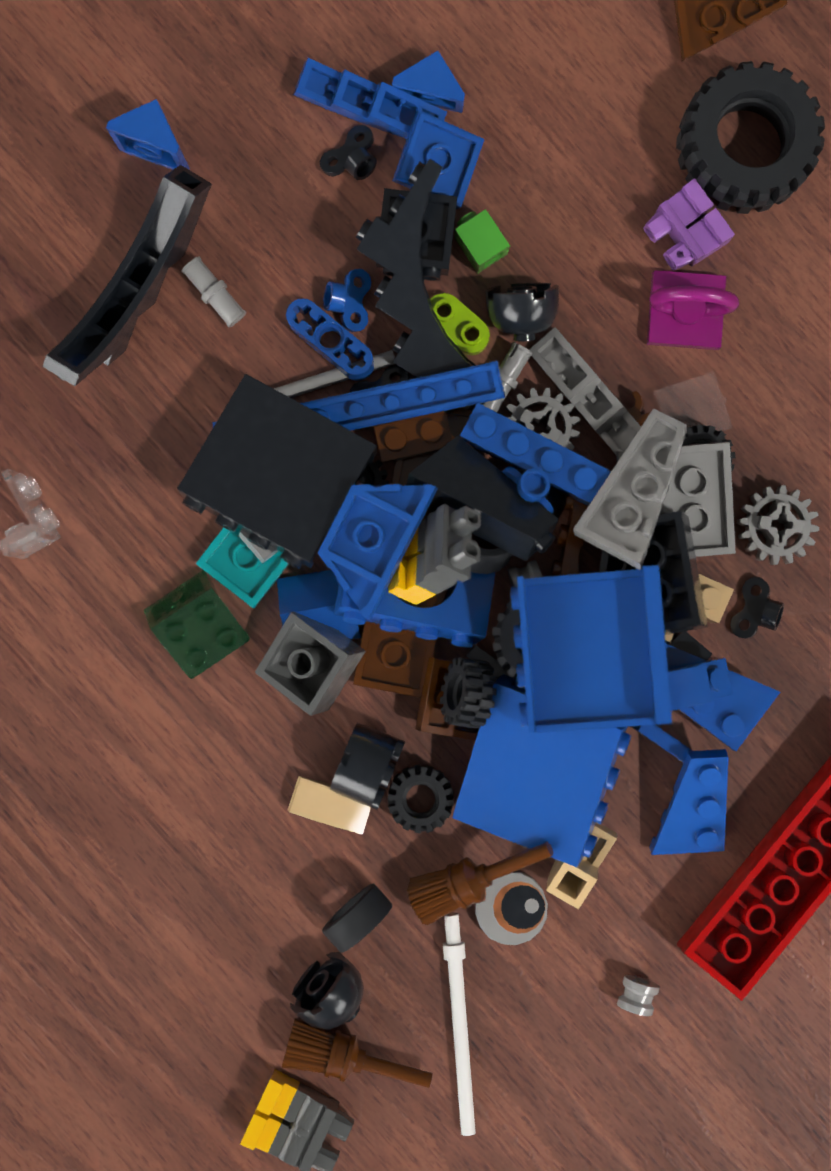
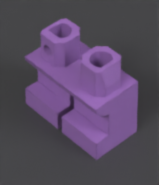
[643,178,735,271]

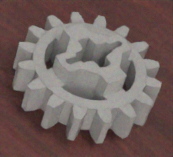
[506,388,580,451]
[737,485,820,565]

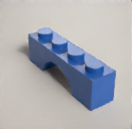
[460,402,611,506]

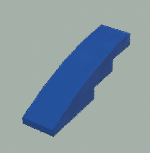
[293,58,447,139]

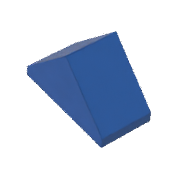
[392,51,465,113]

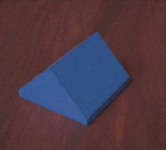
[106,99,190,170]
[277,570,361,640]

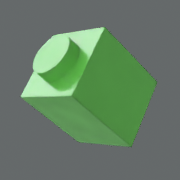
[454,209,510,274]

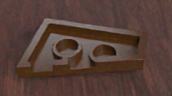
[674,0,787,62]

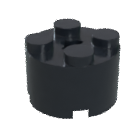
[329,723,406,810]

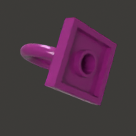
[647,270,739,350]

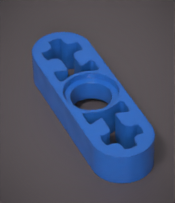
[286,299,374,381]

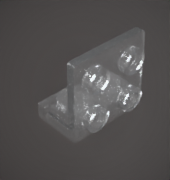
[0,468,61,559]

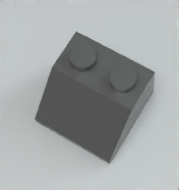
[255,612,366,716]

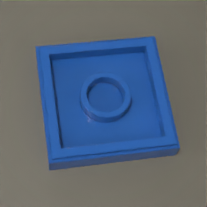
[392,110,485,209]

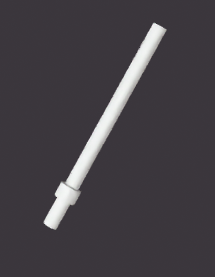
[443,913,476,1136]

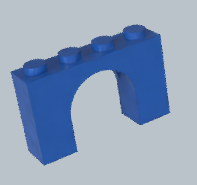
[334,572,495,647]

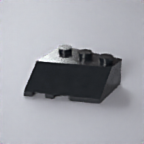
[599,511,708,635]

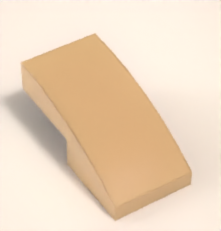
[287,776,371,834]

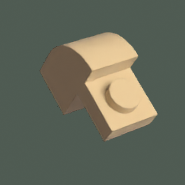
[546,823,617,909]

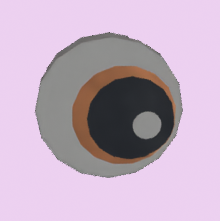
[475,871,548,945]

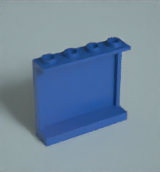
[511,565,672,733]
[452,674,631,868]

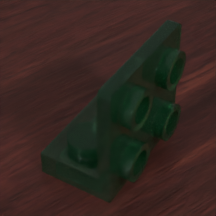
[144,570,250,679]

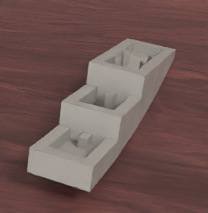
[529,327,641,454]

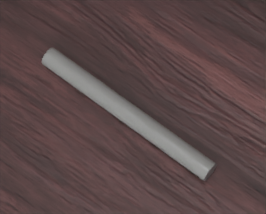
[274,350,395,398]

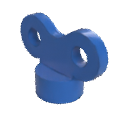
[323,268,371,332]
[502,466,554,514]

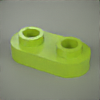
[430,293,490,356]

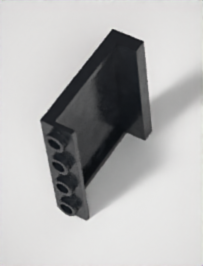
[177,373,377,569]

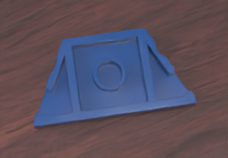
[318,484,438,620]

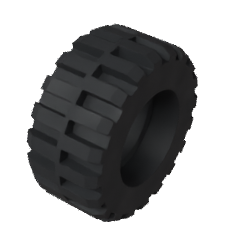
[676,61,825,214]

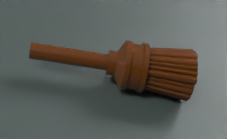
[407,842,553,925]
[282,1018,433,1088]

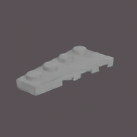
[573,408,687,570]

